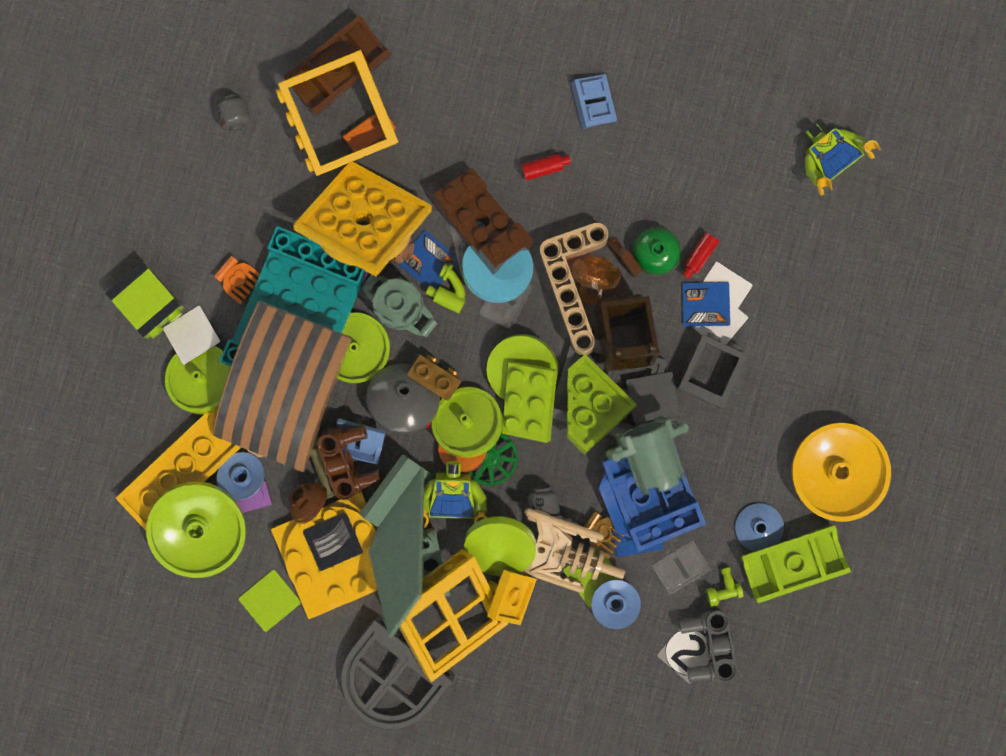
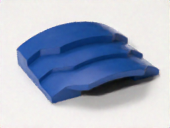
[598,440,706,552]

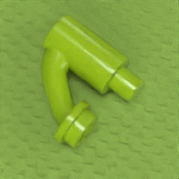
[426,263,466,314]

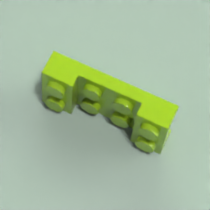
[740,524,851,603]

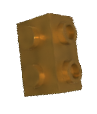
[407,354,462,401]

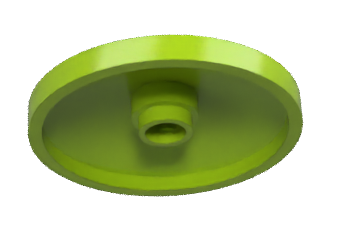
[146,482,246,578]

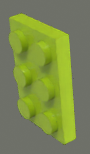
[502,361,557,443]

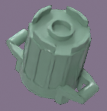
[361,274,438,338]
[606,416,689,494]

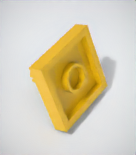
[487,570,537,625]

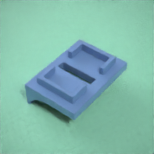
[571,74,617,130]
[332,418,386,465]

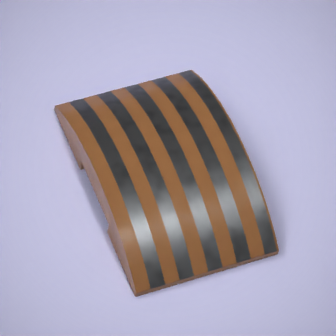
[213,301,352,472]

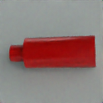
[521,153,571,181]
[681,232,720,279]

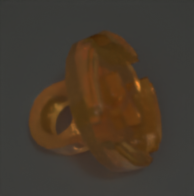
[571,257,621,305]

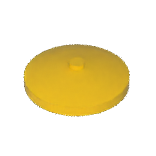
[791,423,891,522]

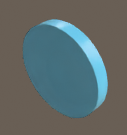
[462,246,533,303]

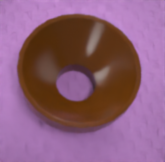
[289,482,327,524]

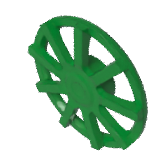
[467,433,518,486]

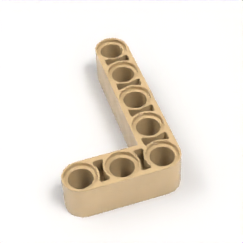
[540,223,608,356]

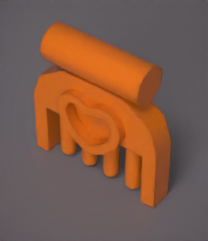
[213,256,260,305]

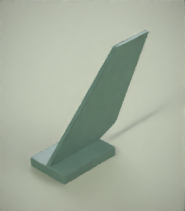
[359,454,436,638]

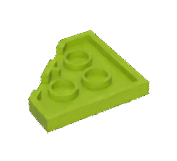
[567,355,637,454]

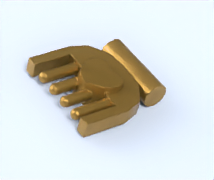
[584,511,624,560]

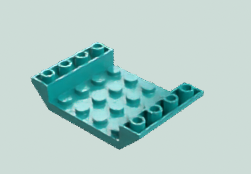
[219,226,366,367]

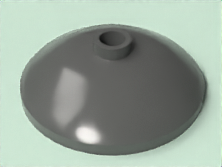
[366,364,440,434]

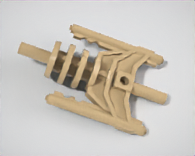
[519,508,625,593]

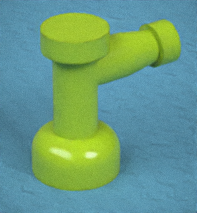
[706,567,743,608]

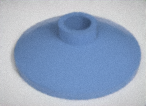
[217,452,265,500]
[735,503,784,551]
[592,580,641,629]

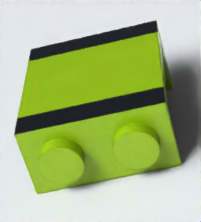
[105,261,184,339]

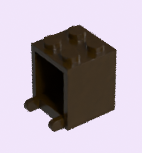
[596,294,659,372]

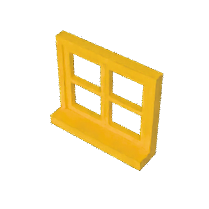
[399,549,508,682]

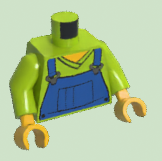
[804,124,881,196]
[423,461,487,528]

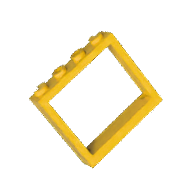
[276,50,399,176]

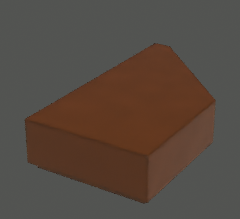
[607,237,642,278]

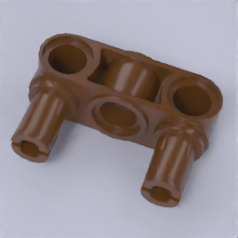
[317,424,383,500]

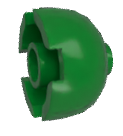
[632,227,681,276]

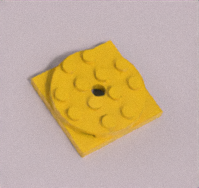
[294,161,432,276]
[271,492,377,619]

